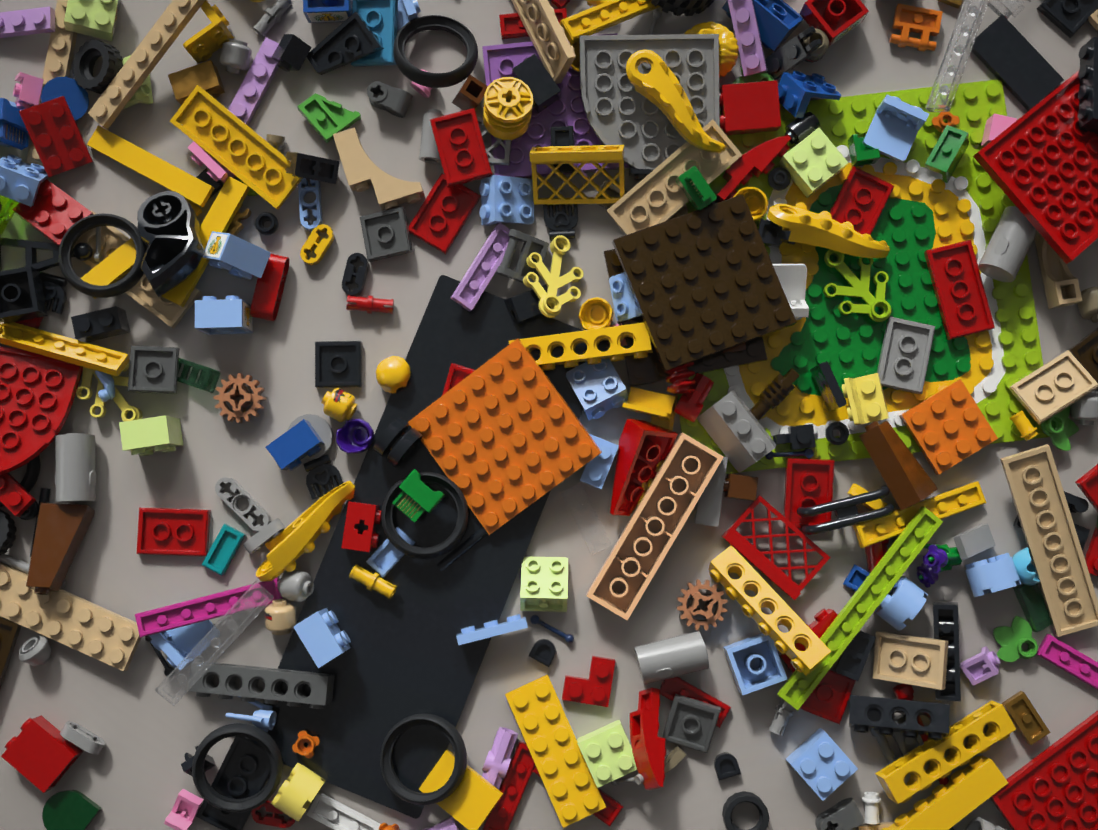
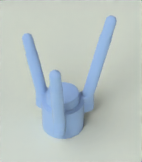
[225,696,277,732]

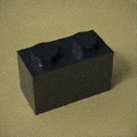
[512,54,561,113]
[71,306,130,343]

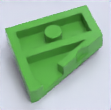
[298,93,361,143]

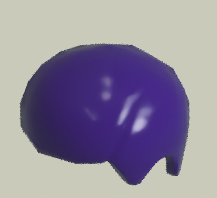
[336,419,374,454]

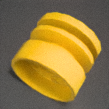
[483,77,533,140]

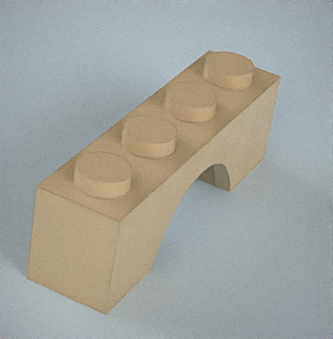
[1034,231,1082,309]

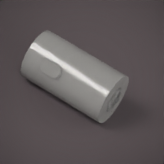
[978,206,1037,282]
[55,433,97,502]
[634,631,709,685]

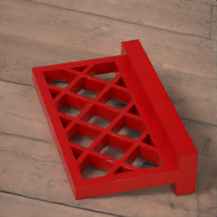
[721,495,831,600]

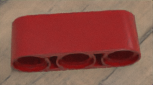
[250,254,290,322]

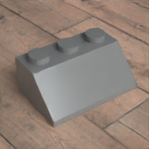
[697,389,776,473]

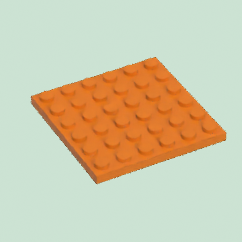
[408,338,602,535]

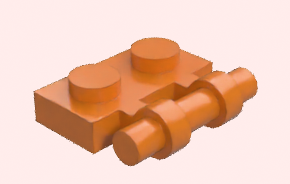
[889,3,943,52]

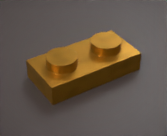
[1001,691,1051,745]

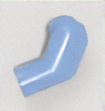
[95,371,115,402]

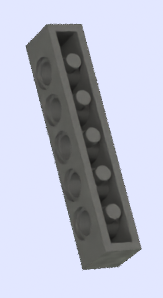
[188,661,335,709]

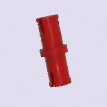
[346,295,394,314]

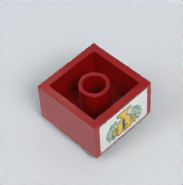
[800,0,869,46]

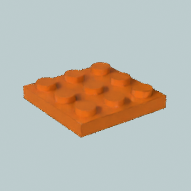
[899,379,998,475]

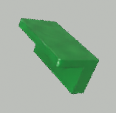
[925,125,969,183]

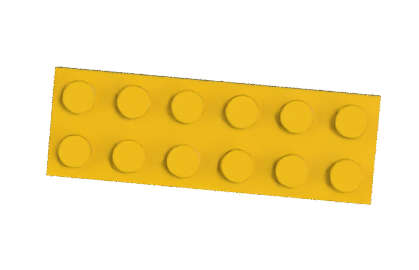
[170,85,303,210]
[505,674,606,828]

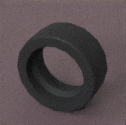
[722,791,769,830]

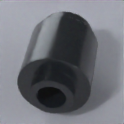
[785,111,820,144]

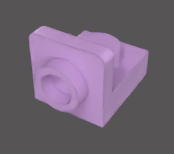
[960,646,1000,686]

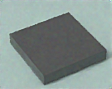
[360,207,413,262]
[127,346,180,394]
[662,693,721,753]

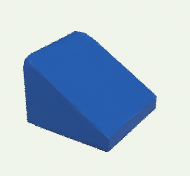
[843,564,870,592]

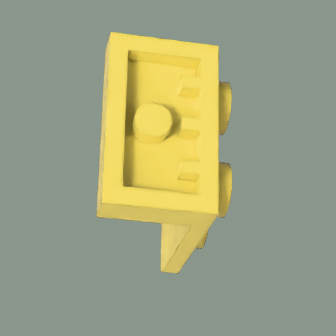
[842,373,889,425]

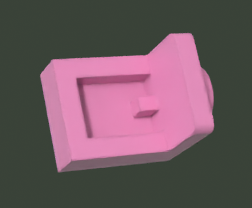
[164,789,204,830]

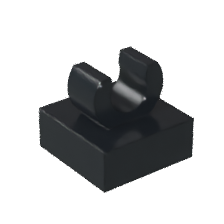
[181,746,216,777]

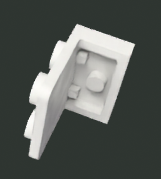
[773,264,809,320]

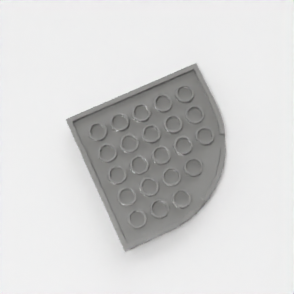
[579,34,720,170]

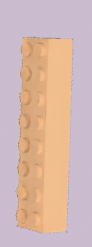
[586,433,724,621]

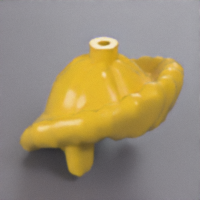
[684,21,739,78]

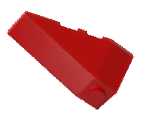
[610,419,678,516]

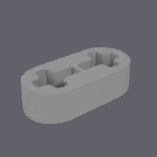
[243,518,286,554]
[60,721,105,755]

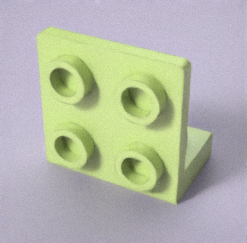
[520,556,568,612]

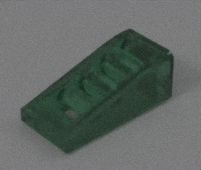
[177,358,221,393]

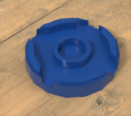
[40,77,89,121]

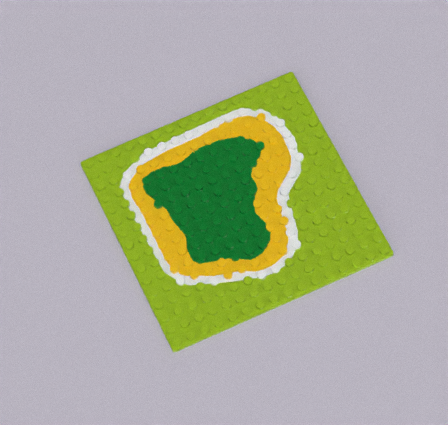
[677,79,1050,474]

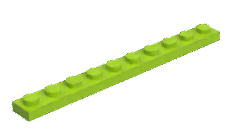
[777,507,943,711]

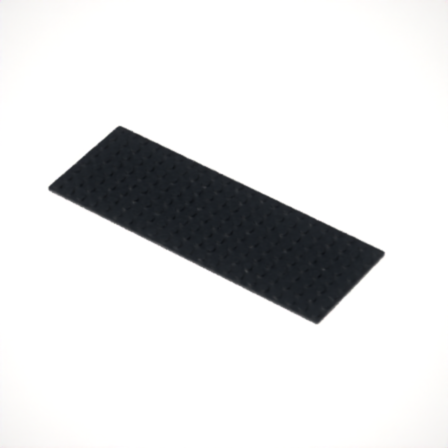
[254,275,609,819]

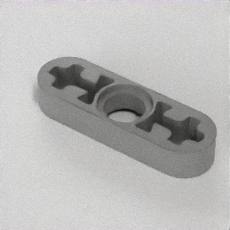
[215,477,271,531]

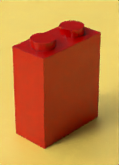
[719,80,781,135]
[1,715,84,793]

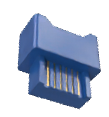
[0,98,29,150]

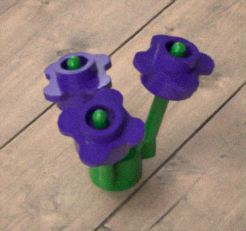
[917,544,963,588]

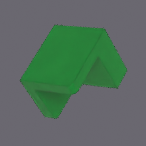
[848,134,880,167]

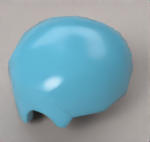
[1012,547,1040,586]

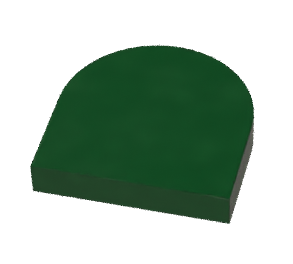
[42,790,101,830]

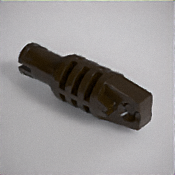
[750,368,800,421]

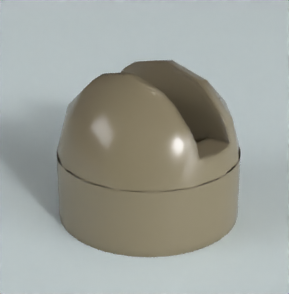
[266,134,285,151]

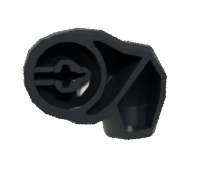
[137,191,204,297]

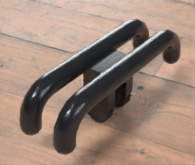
[797,485,894,535]

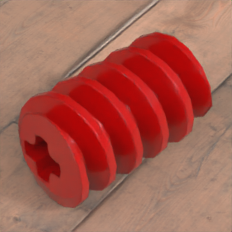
[665,362,697,394]

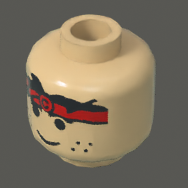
[264,599,296,635]

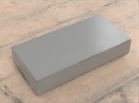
[953,523,995,560]

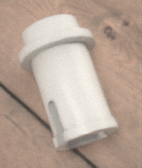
[862,792,881,824]

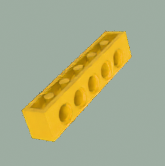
[509,322,653,371]
[708,545,831,676]
[875,700,1016,804]

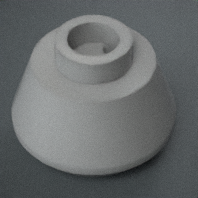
[19,635,52,666]

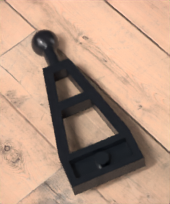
[0,238,93,271]

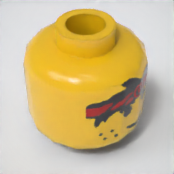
[321,388,358,422]

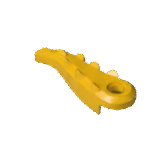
[626,49,726,153]
[767,202,890,258]
[256,481,355,582]

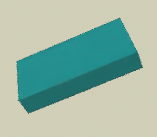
[202,524,246,576]

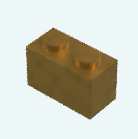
[168,60,225,105]

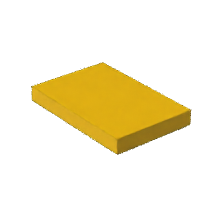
[419,750,503,830]

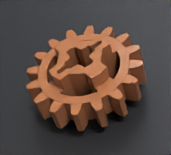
[213,373,266,423]
[676,579,728,631]

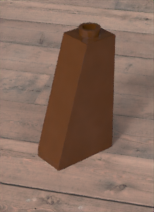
[859,421,938,511]
[26,503,95,595]

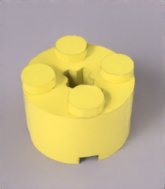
[271,763,326,822]

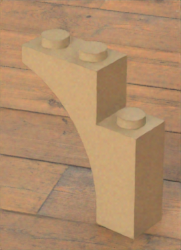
[333,127,425,210]

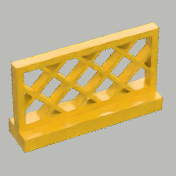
[529,145,625,205]

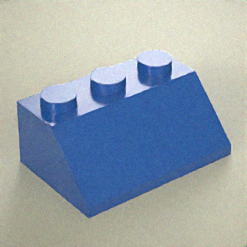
[722,0,804,51]

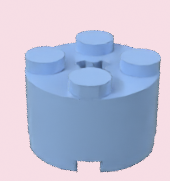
[965,553,1021,597]
[875,576,928,631]

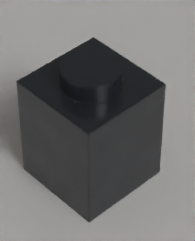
[272,34,312,72]

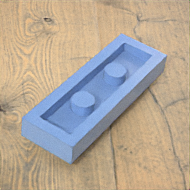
[456,614,528,645]

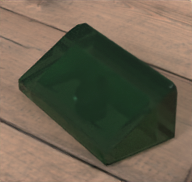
[1013,584,1052,632]

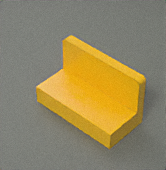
[622,387,677,420]

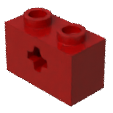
[341,501,382,552]

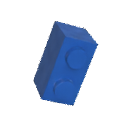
[266,419,324,471]

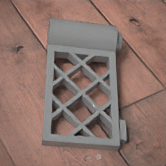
[419,109,512,166]

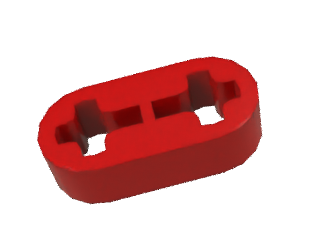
[252,800,296,828]

